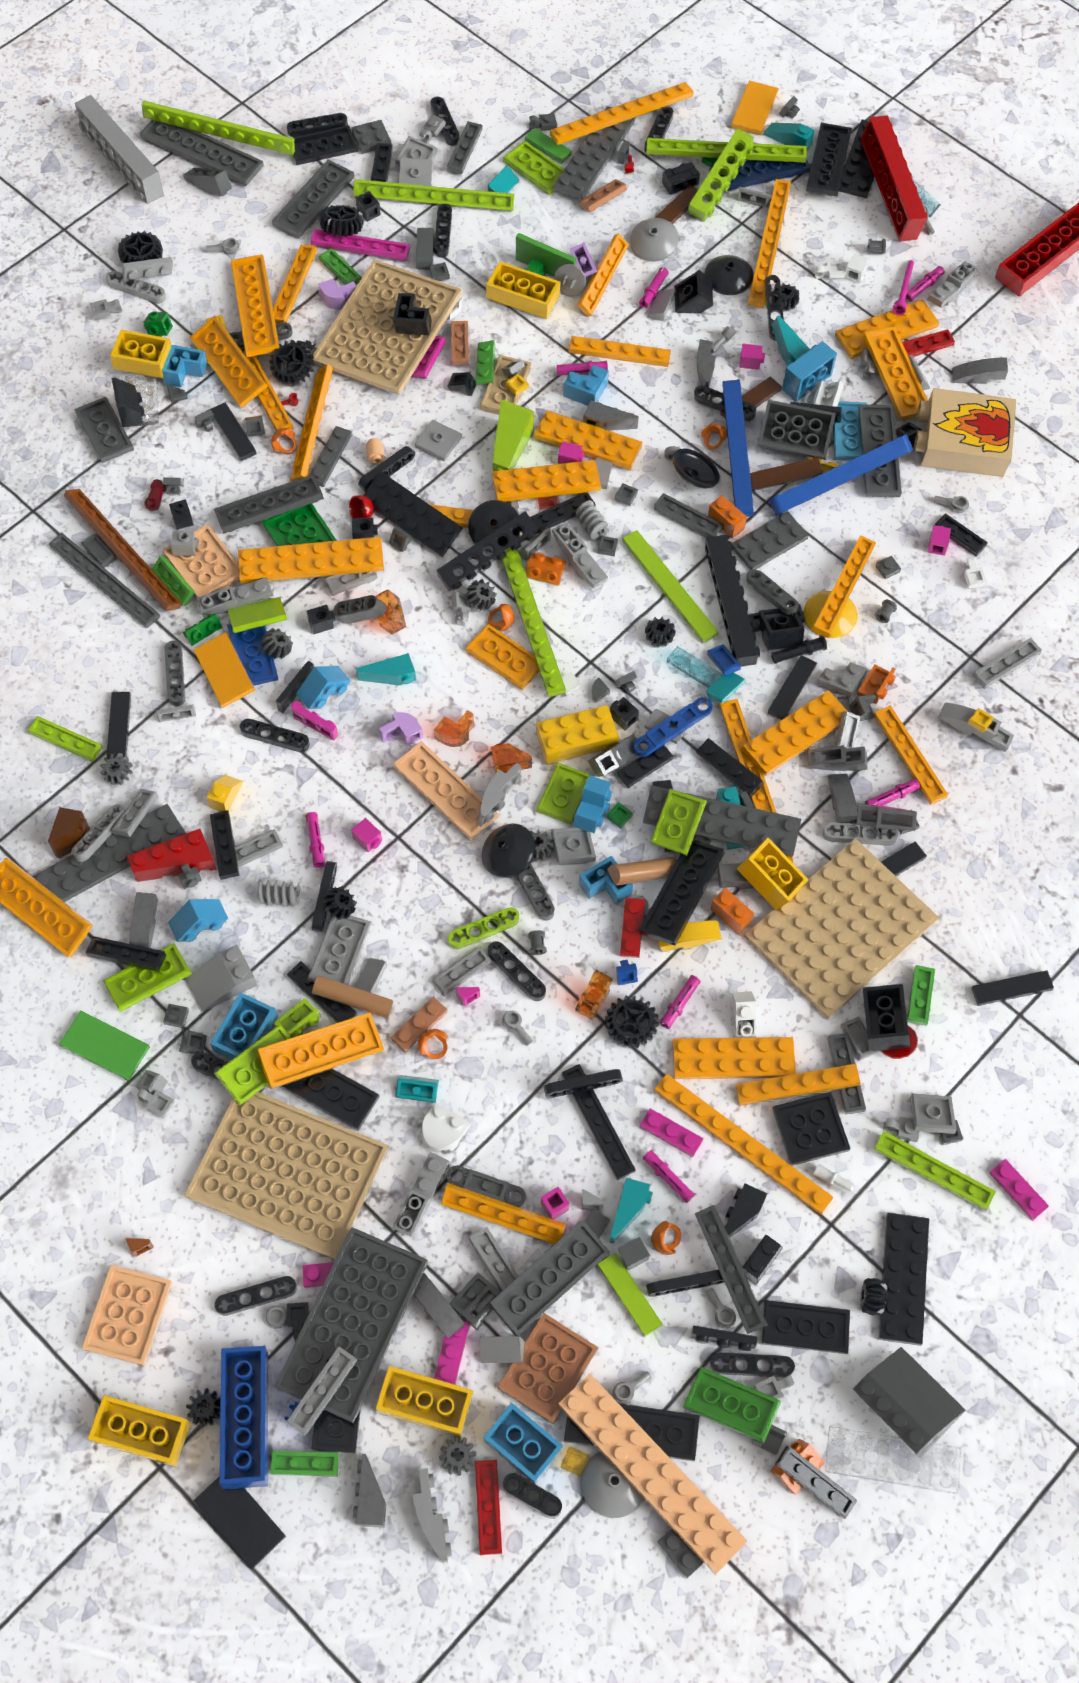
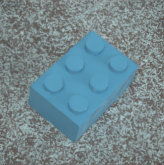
[782,341,837,402]
[210,992,278,1060]
[483,1402,563,1484]

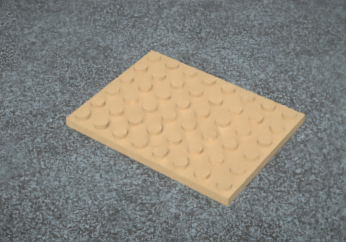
[313,259,462,395]
[745,838,939,1019]
[184,1092,389,1260]

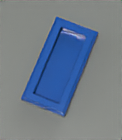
[707,644,741,676]

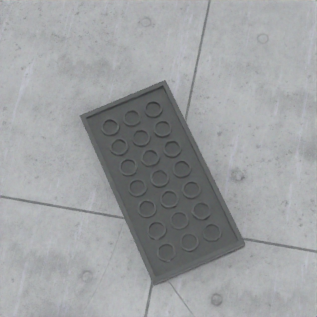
[274,1227,429,1424]

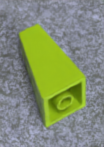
[492,400,534,471]

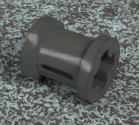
[867,239,886,254]
[874,599,897,623]
[528,930,547,955]

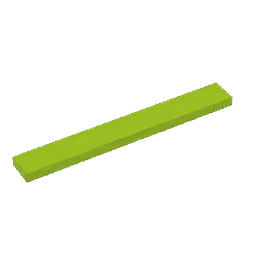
[622,530,718,643]

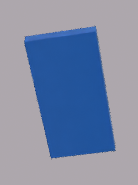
[227,624,279,686]

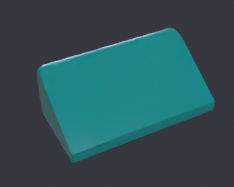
[488,166,520,193]
[706,673,746,703]
[395,1075,439,1103]

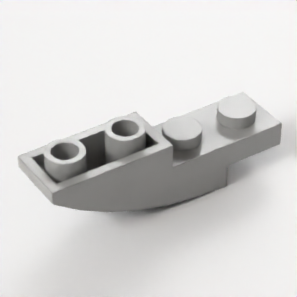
[927,261,978,308]
[552,521,608,589]
[197,577,273,615]
[938,702,1014,752]
[478,763,522,827]
[392,1152,449,1237]
[413,1468,452,1563]

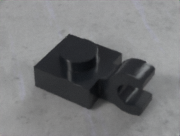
[287,1302,309,1342]

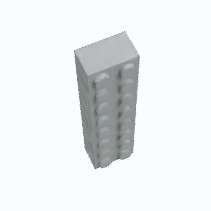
[74,95,164,204]

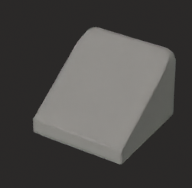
[136,1070,168,1095]
[582,1189,603,1210]

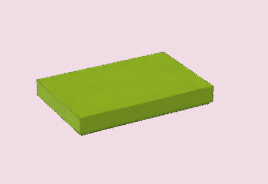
[227,597,287,633]
[536,763,593,825]
[650,789,707,856]

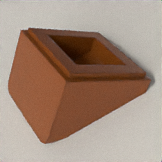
[126,1238,154,1257]

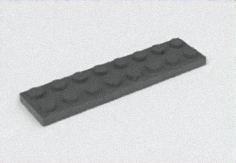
[554,106,636,200]
[140,120,264,186]
[642,785,801,857]
[32,804,186,902]

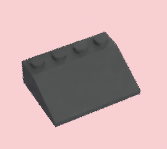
[757,400,836,460]
[853,1347,966,1458]

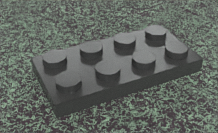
[74,397,134,463]
[732,511,809,570]

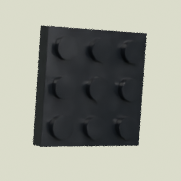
[772,1092,851,1166]

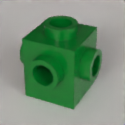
[143,311,173,337]

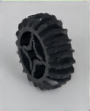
[319,205,364,237]
[118,230,163,263]
[269,339,315,386]
[605,994,659,1048]

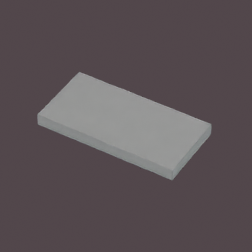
[308,916,371,985]

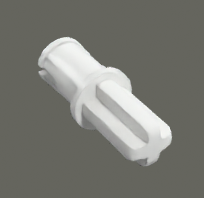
[813,1164,855,1194]

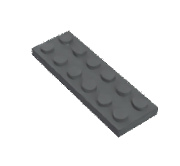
[272,159,355,238]
[858,405,902,497]
[214,474,324,534]
[488,1220,610,1336]

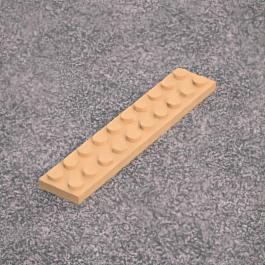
[558,1373,747,1575]

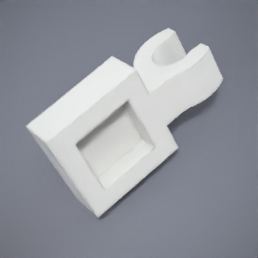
[814,261,846,279]
[964,557,987,588]

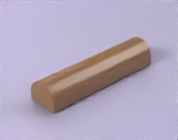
[607,857,677,886]
[312,975,393,1019]

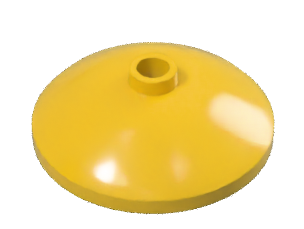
[803,591,858,638]

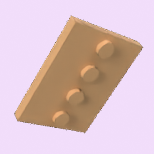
[162,524,240,598]
[81,1265,173,1366]

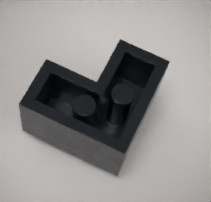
[393,293,432,335]

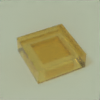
[560,1446,589,1477]

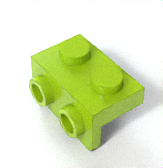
[274,998,321,1038]

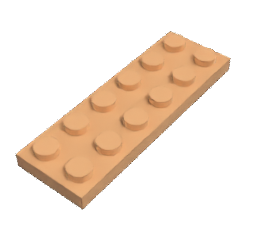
[394,741,499,840]

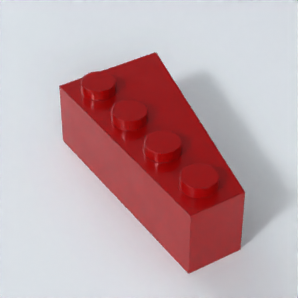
[127,828,217,882]

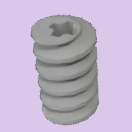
[576,500,609,540]
[258,879,300,907]

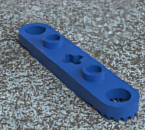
[634,697,713,757]

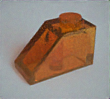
[491,743,532,774]

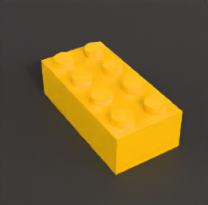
[486,261,560,319]
[536,705,619,765]
[376,1366,474,1438]
[88,1395,191,1467]

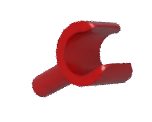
[624,155,634,173]
[281,393,299,406]

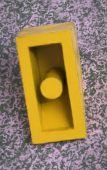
[207,775,243,812]

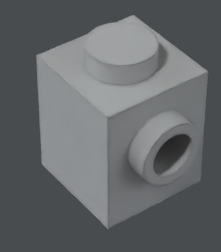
[171,530,199,556]

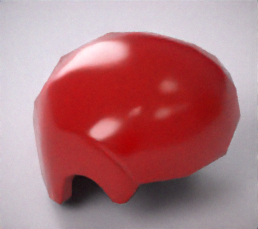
[349,495,374,518]

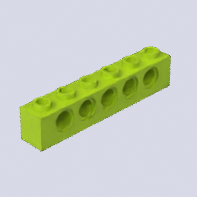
[688,128,755,222]

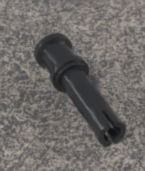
[771,635,827,664]

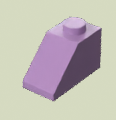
[570,242,597,277]

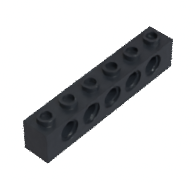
[436,511,538,592]

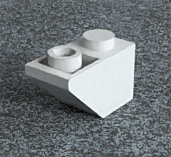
[732,991,756,1038]

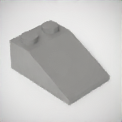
[186,945,257,1012]

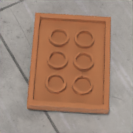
[498,1313,599,1424]

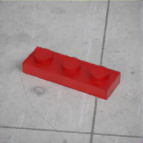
[620,897,645,958]

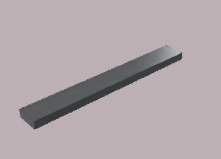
[49,533,160,629]

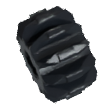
[772,283,800,311]
[645,616,676,648]
[323,886,357,920]
[860,1278,887,1315]
[186,1388,221,1428]

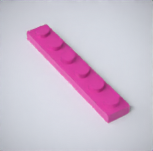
[310,229,410,261]

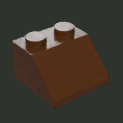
[48,807,91,858]

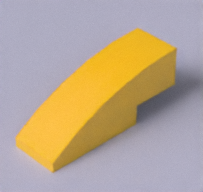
[658,920,722,952]

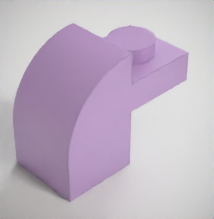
[318,278,356,309]
[379,712,423,746]

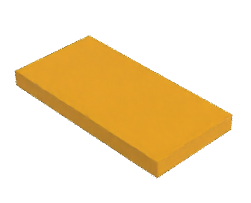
[731,80,779,135]
[465,624,539,690]
[193,632,256,708]

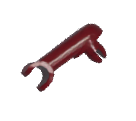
[144,479,166,511]

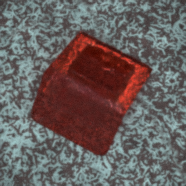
[538,496,560,510]

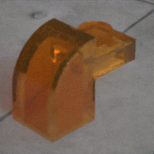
[434,710,475,747]
[575,969,613,1020]

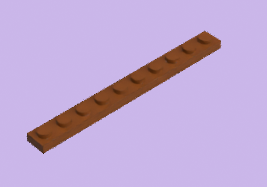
[64,489,182,611]

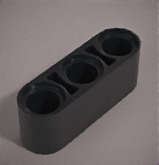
[503,1473,562,1519]

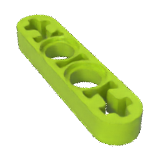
[448,907,519,950]

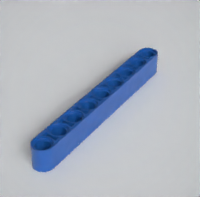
[722,379,754,517]
[768,434,913,516]

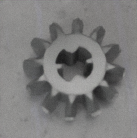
[465,579,497,611]
[261,628,293,660]
[100,753,133,785]
[530,829,554,863]
[439,1436,477,1476]

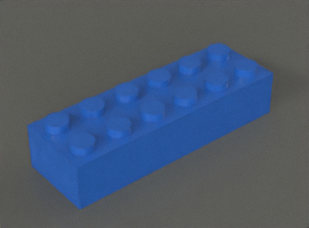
[219,1346,268,1489]

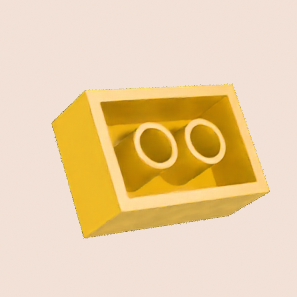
[110,329,172,378]
[736,838,808,911]

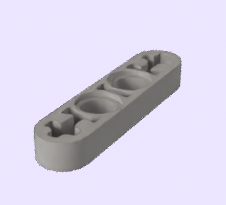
[106,271,166,304]
[71,804,125,862]
[822,822,898,846]

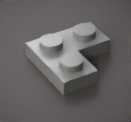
[817,662,867,697]

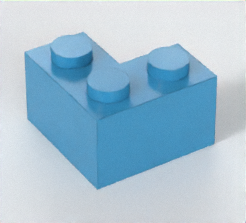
[162,345,208,387]
[563,365,609,406]
[296,666,351,709]
[573,775,613,834]
[579,856,633,904]
[168,899,228,942]

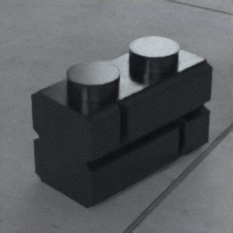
[662,162,700,195]
[742,1234,783,1286]

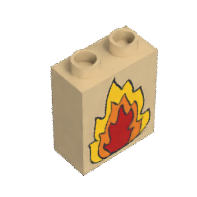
[914,388,1017,477]

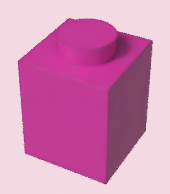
[739,344,765,370]
[558,441,585,464]
[927,525,951,556]
[351,818,382,852]
[540,1186,570,1220]

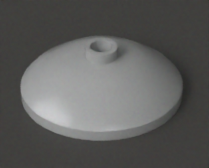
[630,218,679,261]
[581,1451,644,1518]

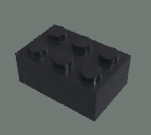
[862,984,910,1052]

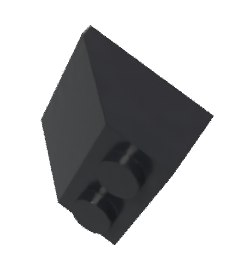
[674,270,713,313]
[111,378,145,427]
[758,606,805,650]

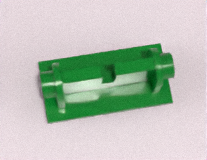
[183,613,223,646]

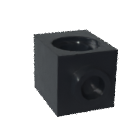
[356,191,381,222]
[169,499,194,530]
[352,518,378,539]
[306,604,336,635]
[610,697,639,731]

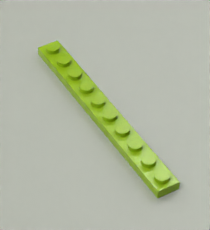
[141,100,295,156]
[646,138,807,163]
[353,179,515,211]
[502,549,566,697]

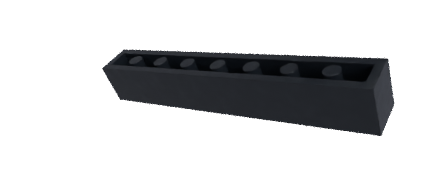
[704,534,760,667]

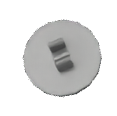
[554,264,586,296]

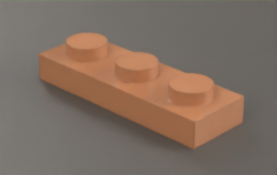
[579,179,627,212]
[451,321,469,365]
[391,996,448,1053]

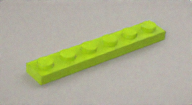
[874,1131,996,1211]

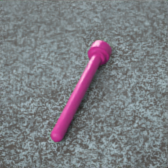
[892,260,914,315]

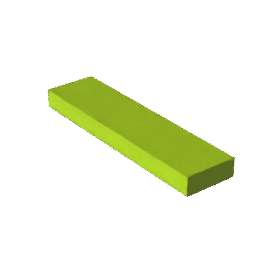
[27,716,103,762]
[598,1253,663,1337]

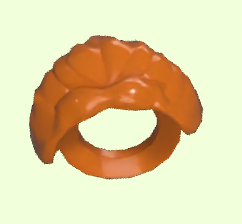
[701,423,727,450]
[271,428,297,454]
[488,604,515,631]
[417,1028,448,1059]
[651,1221,681,1255]

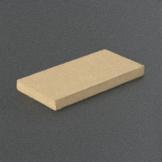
[480,355,532,415]

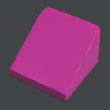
[455,987,480,1006]

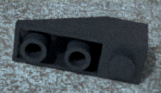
[724,1183,768,1238]

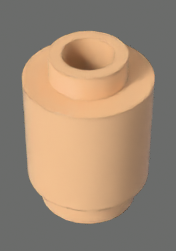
[366,438,385,465]

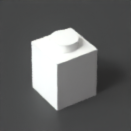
[844,253,869,283]

